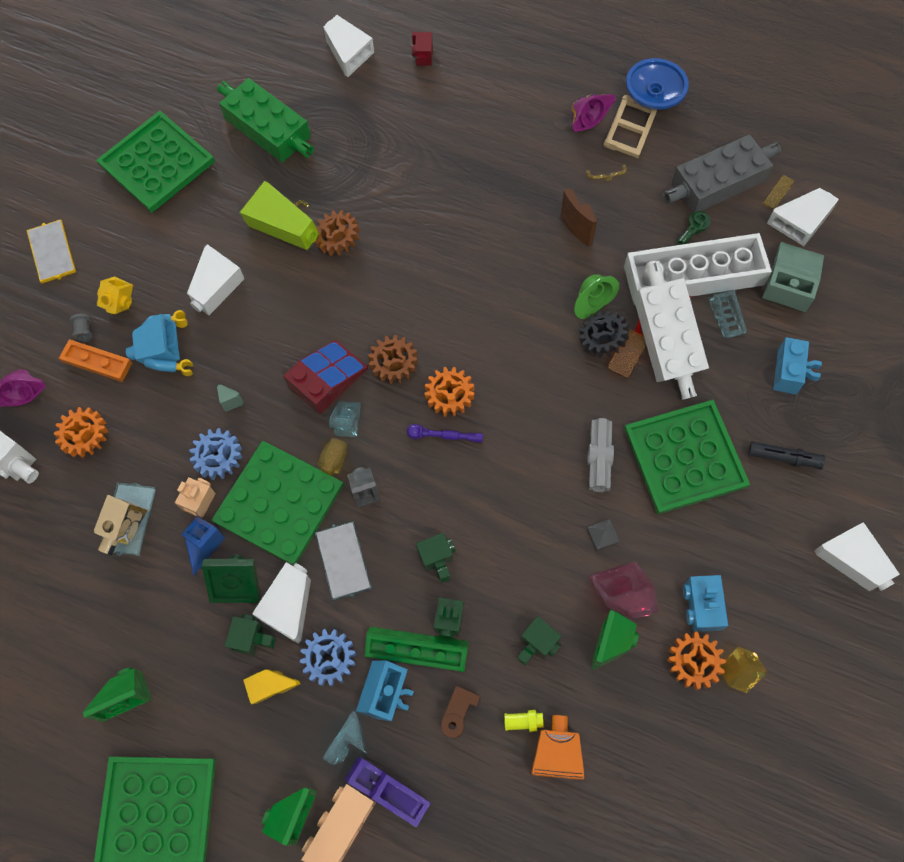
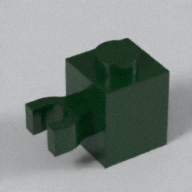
[416,532,456,583]
[434,598,464,639]
[225,614,276,656]
[517,616,561,666]

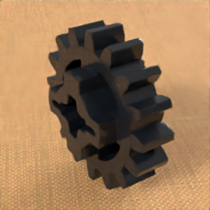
[579,310,629,358]

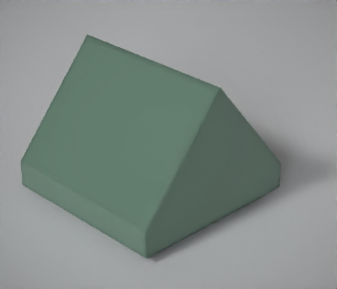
[217,384,244,412]

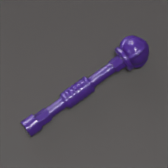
[407,424,483,443]

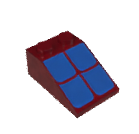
[283,339,368,415]

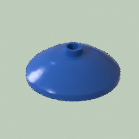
[626,58,689,109]

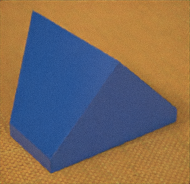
[181,516,225,576]

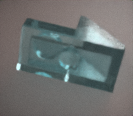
[329,401,361,437]
[323,711,367,765]

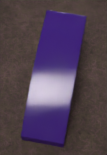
[344,756,430,828]

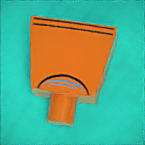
[531,715,584,780]

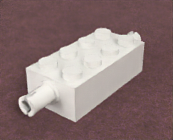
[632,261,709,400]
[0,431,39,483]

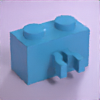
[773,337,822,394]
[683,575,728,632]
[356,660,414,721]

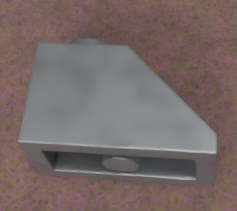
[347,467,381,508]

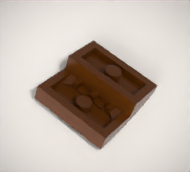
[560,188,597,246]

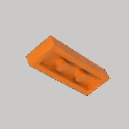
[59,339,132,382]

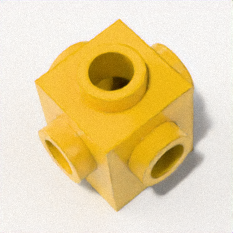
[97,276,133,314]

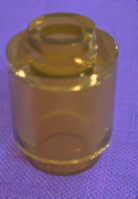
[317,438,348,475]

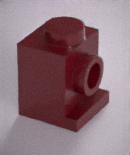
[412,32,433,66]

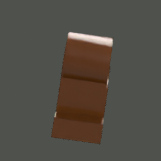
[441,686,480,739]

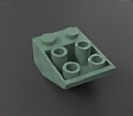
[762,242,824,312]

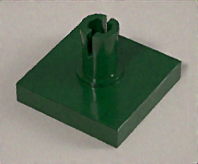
[202,555,261,603]

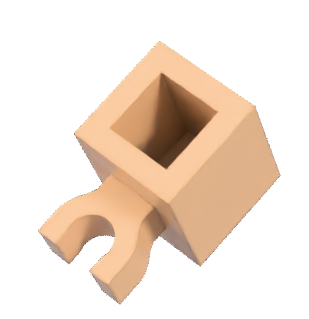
[175,477,216,518]

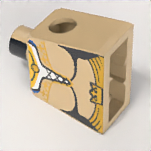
[94,495,148,555]

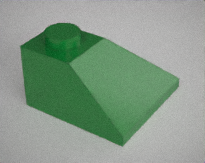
[591,610,639,670]
[83,667,152,722]
[261,788,318,846]

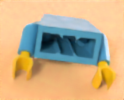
[126,310,193,376]

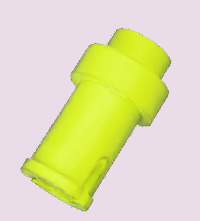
[504,710,544,732]

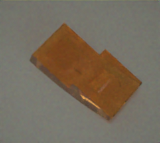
[608,329,646,379]

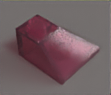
[589,561,659,619]

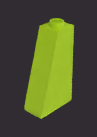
[240,181,319,250]

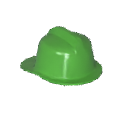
[574,274,619,319]

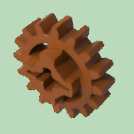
[315,210,360,256]
[368,335,418,384]

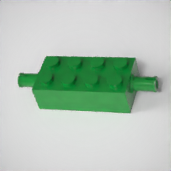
[217,78,314,163]

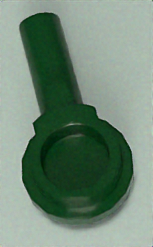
[677,211,711,245]

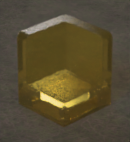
[720,646,767,693]

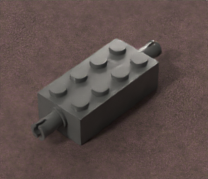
[663,134,781,213]

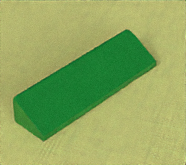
[364,627,469,672]

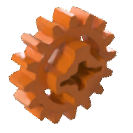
[425,367,474,417]
[54,407,108,458]
[667,632,726,690]

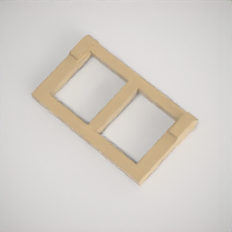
[603,95,657,158]

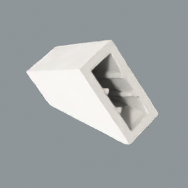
[324,15,374,77]
[767,188,839,246]
[187,244,244,315]
[814,522,900,591]
[252,562,311,644]

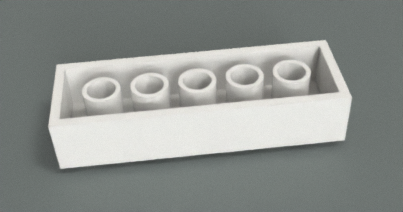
[624,233,772,305]

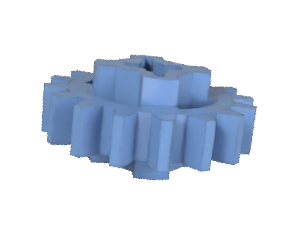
[189,428,243,480]
[300,629,356,687]

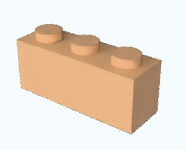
[301,784,376,862]

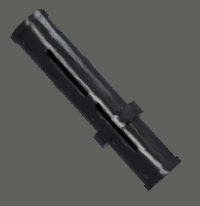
[748,441,825,470]

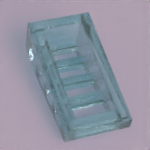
[709,290,748,339]

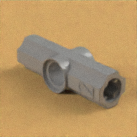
[587,418,614,492]

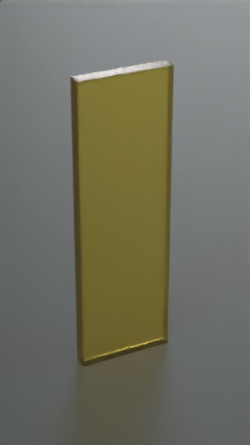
[763,175,794,210]

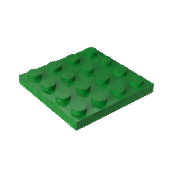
[96,111,215,213]
[624,399,750,515]
[211,440,344,566]
[94,757,216,862]

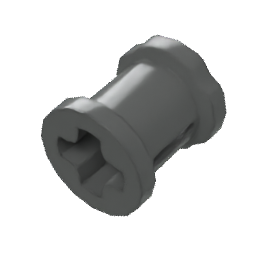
[70,314,93,343]

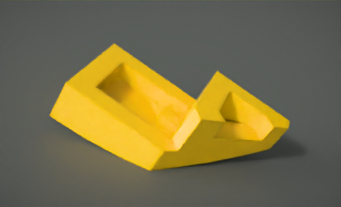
[243,669,300,704]

